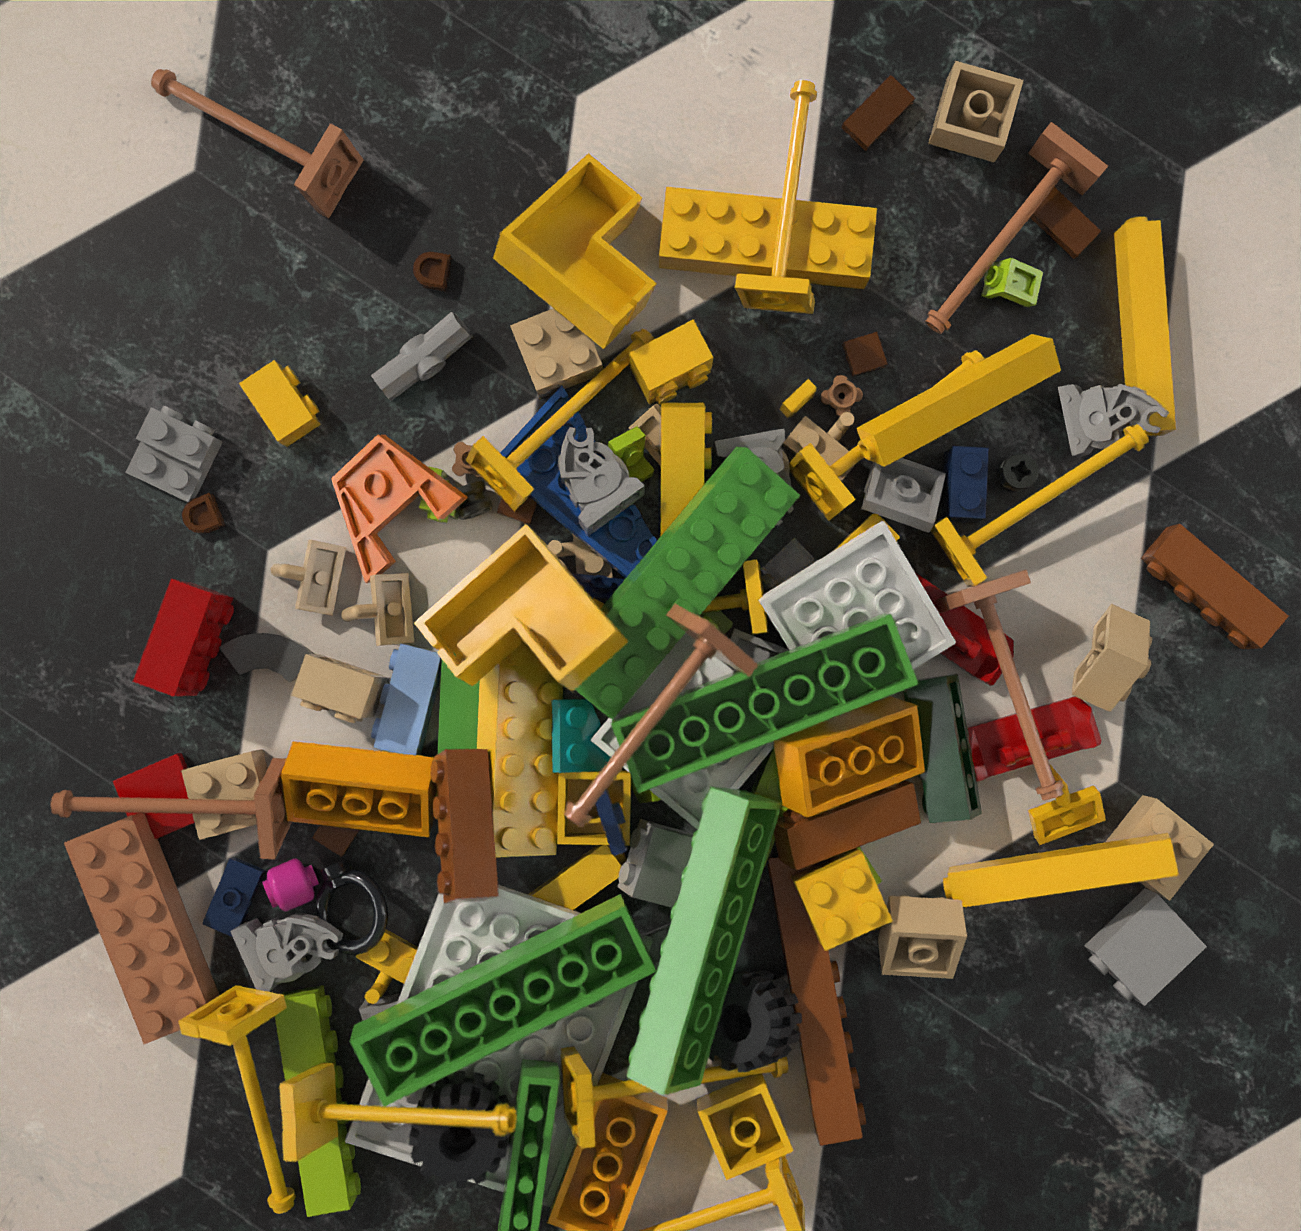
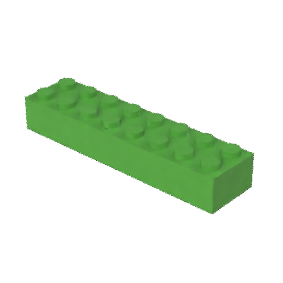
[575,447,800,720]
[611,613,919,793]
[626,787,782,1096]
[350,894,656,1107]

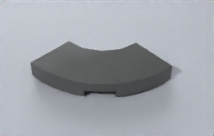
[219,633,313,682]

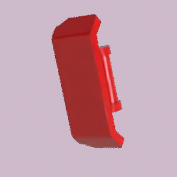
[915,572,1014,686]
[967,696,1101,782]

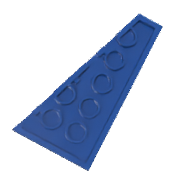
[500,385,657,578]

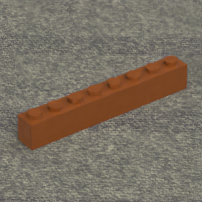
[767,852,866,1146]

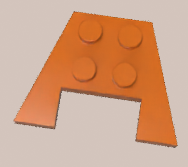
[331,435,468,583]

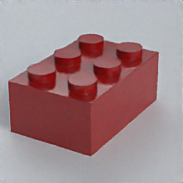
[133,579,234,697]

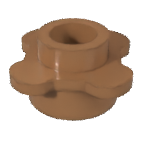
[821,375,863,417]
[452,442,481,478]

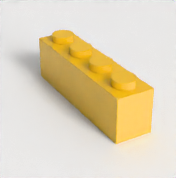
[660,402,712,537]

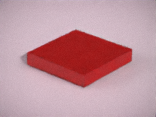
[112,753,195,839]

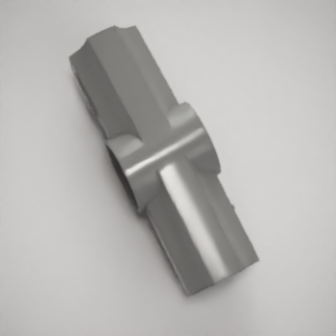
[371,312,473,401]

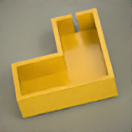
[493,153,657,349]
[414,524,629,691]

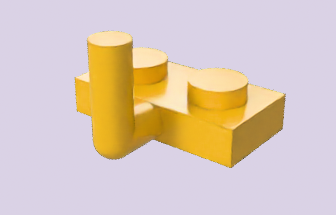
[1028,764,1106,845]
[356,929,418,1004]

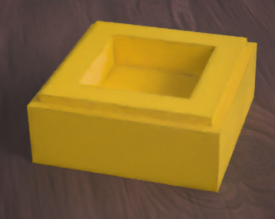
[780,379,817,418]

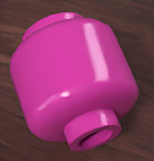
[262,858,319,912]

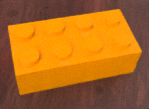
[773,696,925,818]
[281,741,436,837]
[547,1073,668,1231]

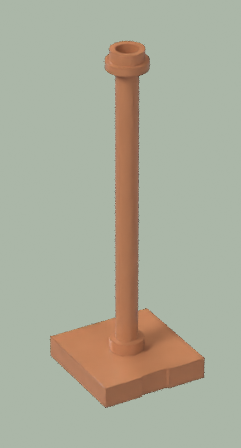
[151,69,363,218]
[925,122,1108,334]
[935,569,1064,800]
[564,604,758,827]
[51,758,292,859]

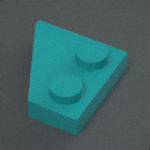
[552,699,611,773]

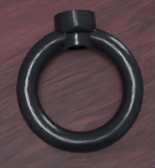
[315,860,388,955]

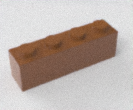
[1140,523,1289,649]
[430,749,499,904]
[774,780,921,870]

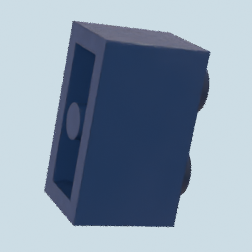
[941,446,989,523]

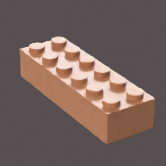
[64,813,219,1045]

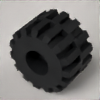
[709,969,802,1073]
[409,1070,509,1189]

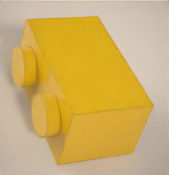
[239,360,321,447]

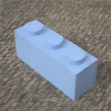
[371,644,442,755]

